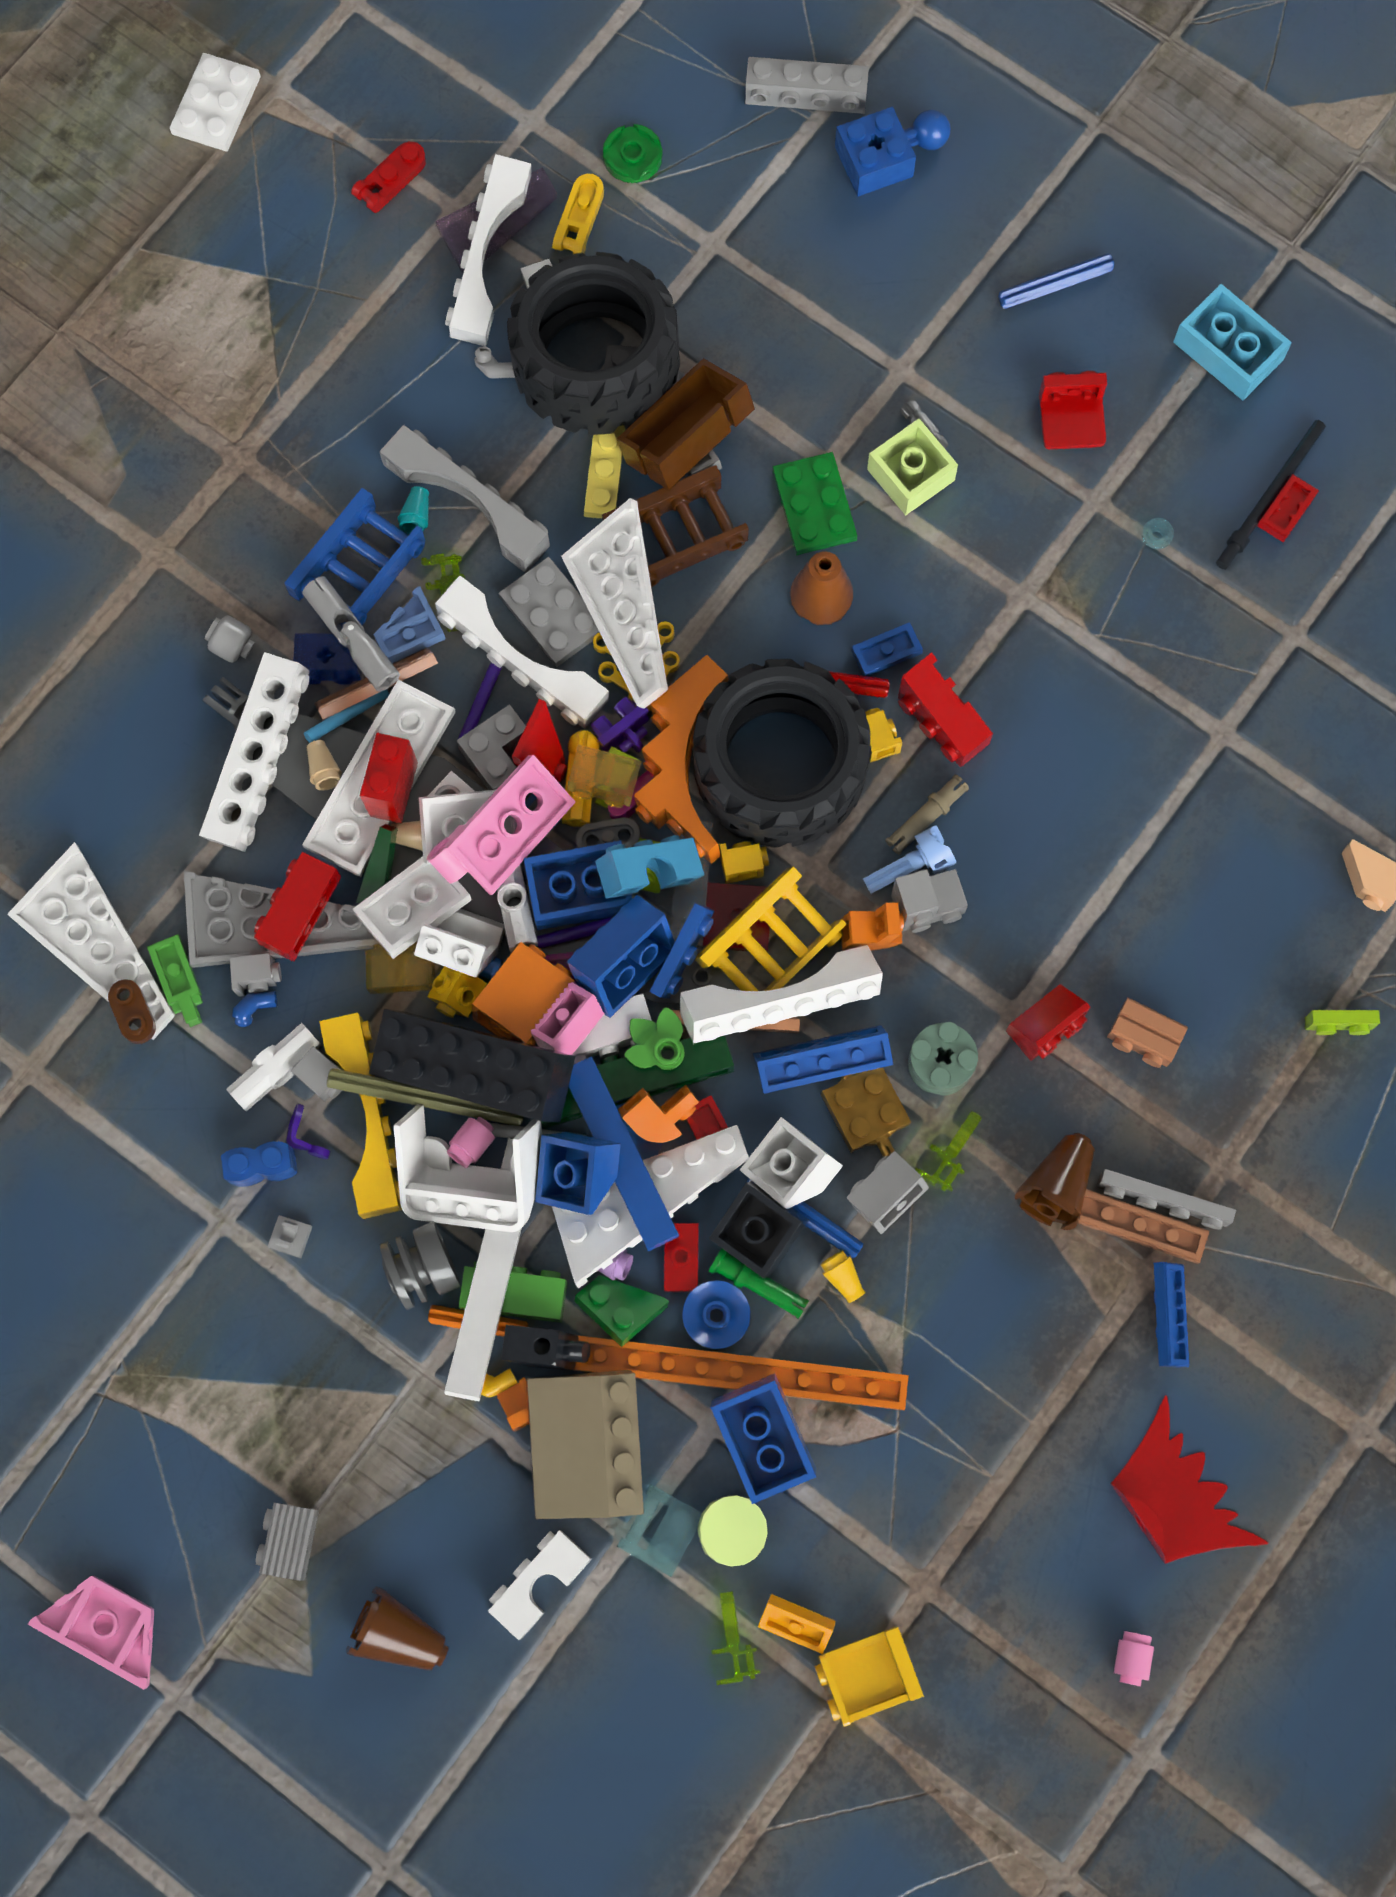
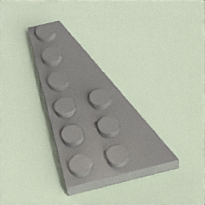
[184,871,382,968]

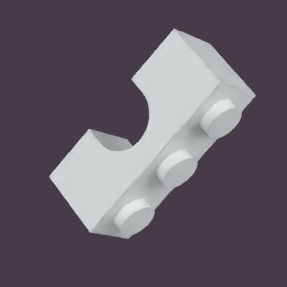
[488,1530,592,1640]

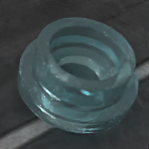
[1142,518,1174,549]

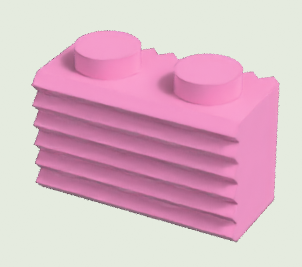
[531,982,605,1055]

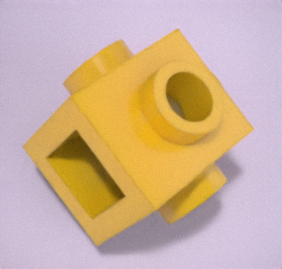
[427,966,487,1018]

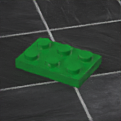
[772,452,858,556]

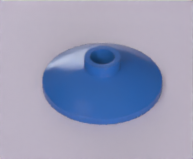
[682,1280,750,1349]

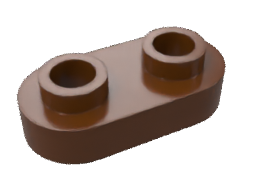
[108,979,156,1044]

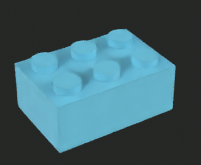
[1173,284,1292,401]

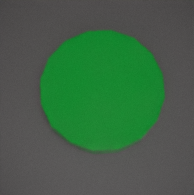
[603,124,663,183]

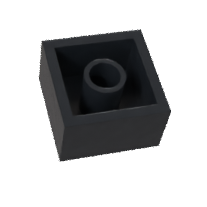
[709,1181,809,1278]

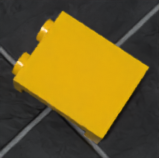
[814,1626,924,1727]

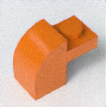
[840,902,904,951]
[618,1085,699,1143]

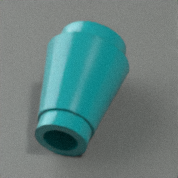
[397,486,429,534]

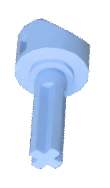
[863,825,957,894]

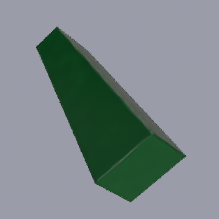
[356,824,398,903]

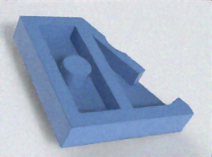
[373,586,446,663]

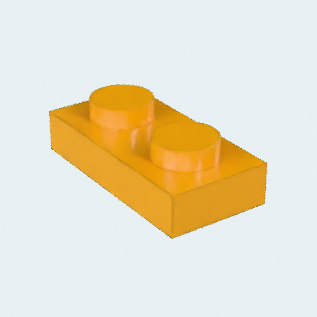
[758,1594,836,1654]

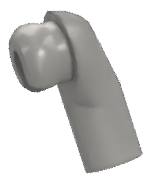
[474,346,515,379]

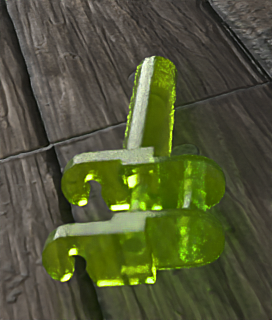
[421,553,465,632]
[915,1111,982,1192]
[711,1591,761,1685]

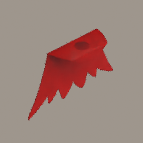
[1110,1395,1269,1564]

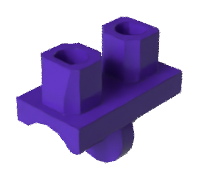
[591,696,649,755]

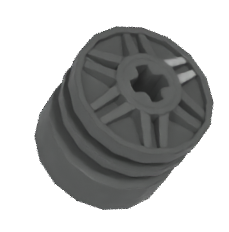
[379,1221,461,1310]

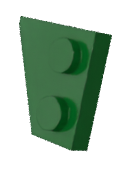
[574,1275,669,1347]

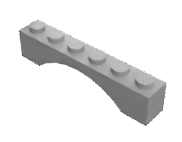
[379,425,550,573]

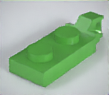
[147,934,203,1027]

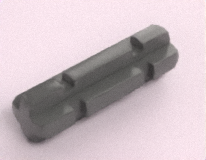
[900,400,948,449]

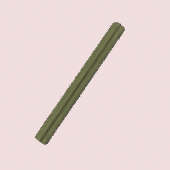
[326,1068,524,1126]

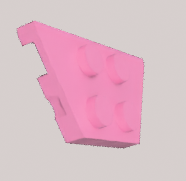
[28,1576,154,1690]

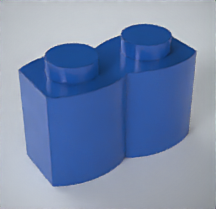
[221,1141,298,1187]

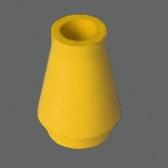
[820,1250,866,1303]

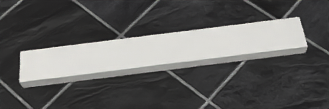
[445,1138,522,1401]

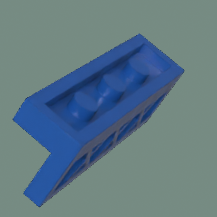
[753,1025,894,1094]

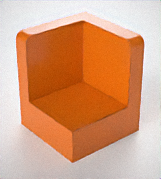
[497,1377,529,1432]

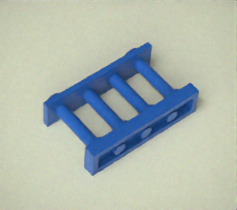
[284,488,425,628]

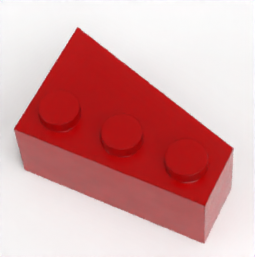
[898,652,993,767]

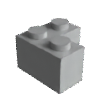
[457,704,526,790]
[891,869,968,933]

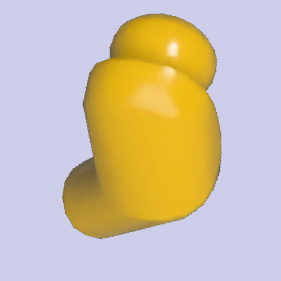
[481,1368,518,1398]

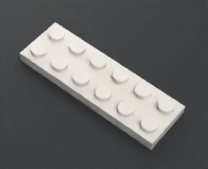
[302,680,456,877]

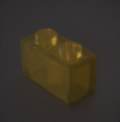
[567,744,642,808]

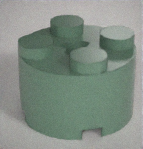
[908,1022,978,1095]

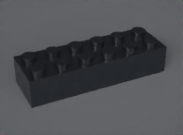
[369,1009,576,1122]

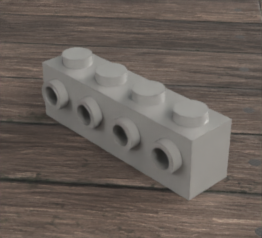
[745,57,869,114]

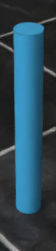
[304,689,389,743]

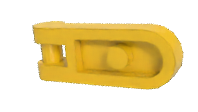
[552,173,604,254]

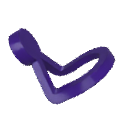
[285,1103,330,1159]

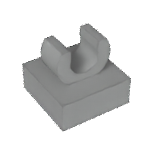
[267,1215,312,1259]

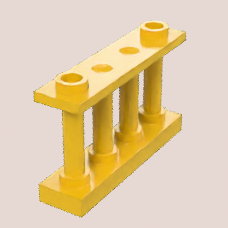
[695,866,847,991]

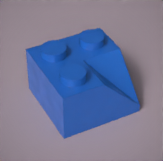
[535,1132,620,1215]

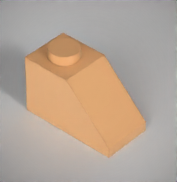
[1342,839,1396,912]

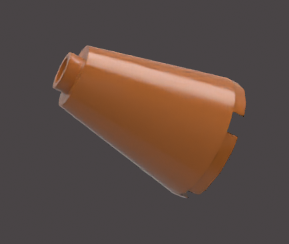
[790,551,853,625]

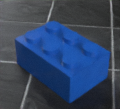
[524,840,632,930]
[567,895,675,1018]
[711,1373,817,1504]

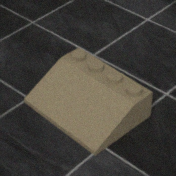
[527,1370,644,1519]

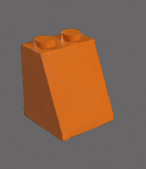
[472,942,575,1045]

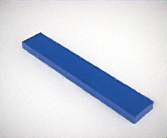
[569,1056,679,1252]

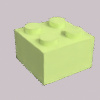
[867,419,958,516]

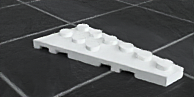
[561,498,668,709]
[7,842,175,1040]
[552,1125,749,1289]

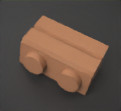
[1107,998,1188,1068]

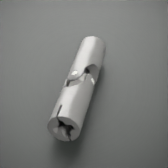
[302,576,400,692]

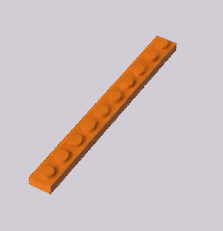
[574,1335,909,1411]

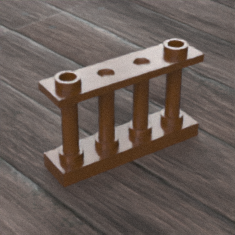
[602,465,749,587]

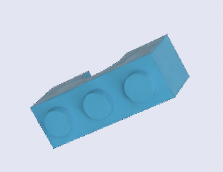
[595,835,705,899]

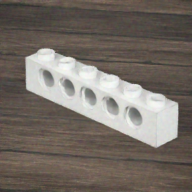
[199,652,309,852]

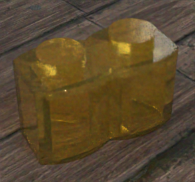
[365,941,435,994]

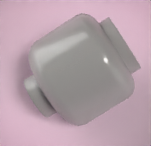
[204,615,255,663]

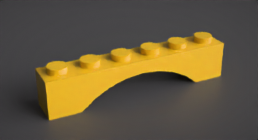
[319,1012,402,1219]

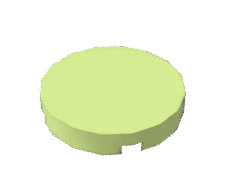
[698,1495,768,1567]

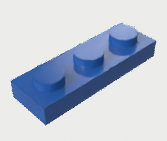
[649,903,714,998]

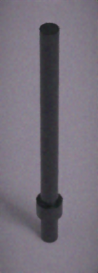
[1216,420,1326,570]

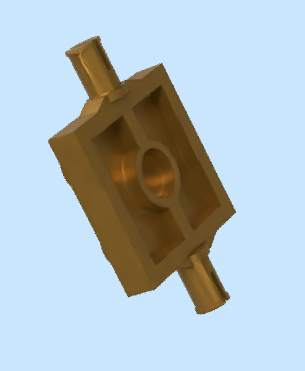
[821,1067,911,1157]

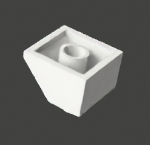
[740,1117,843,1209]

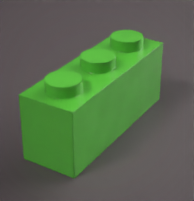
[458,1262,568,1323]

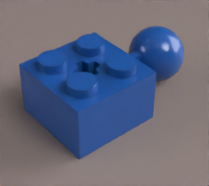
[835,106,951,197]

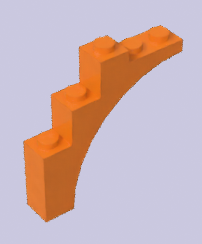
[634,655,729,864]

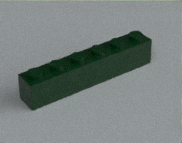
[541,1035,734,1129]

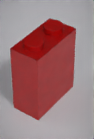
[360,733,418,824]

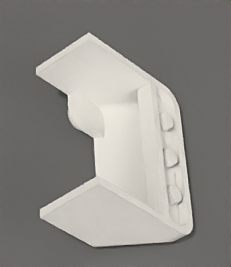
[394,1104,542,1232]

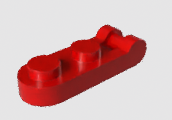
[351,141,426,213]

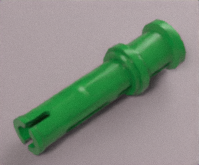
[708,1248,809,1319]

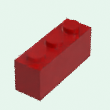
[254,852,341,962]

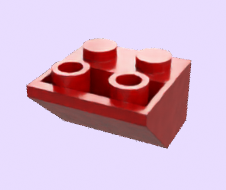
[1006,984,1091,1061]

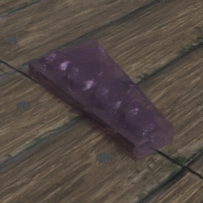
[435,167,557,274]

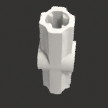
[497,864,538,952]
[226,1023,321,1112]

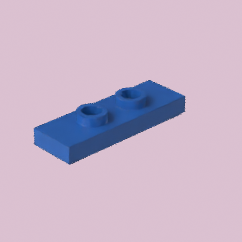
[1154,1262,1189,1368]

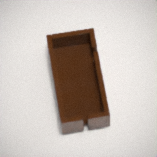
[616,358,755,490]

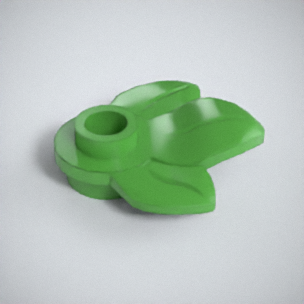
[624,1007,685,1070]

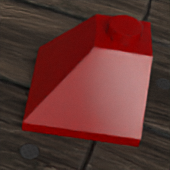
[512,699,567,783]

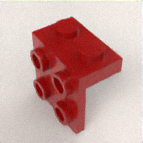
[1039,371,1107,450]

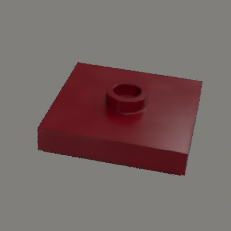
[703,882,770,952]

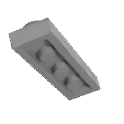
[1096,1169,1236,1230]

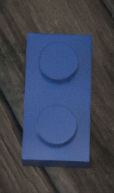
[851,622,923,676]

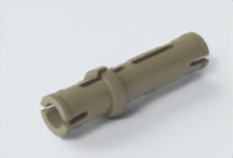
[885,774,969,855]

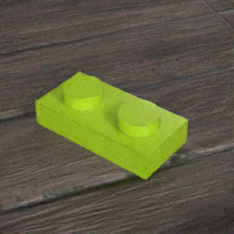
[1305,1010,1380,1035]

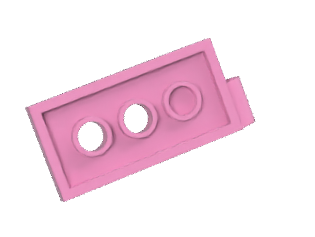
[427,755,576,895]

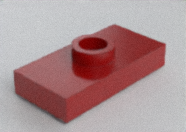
[1257,474,1319,543]
[664,1223,699,1292]

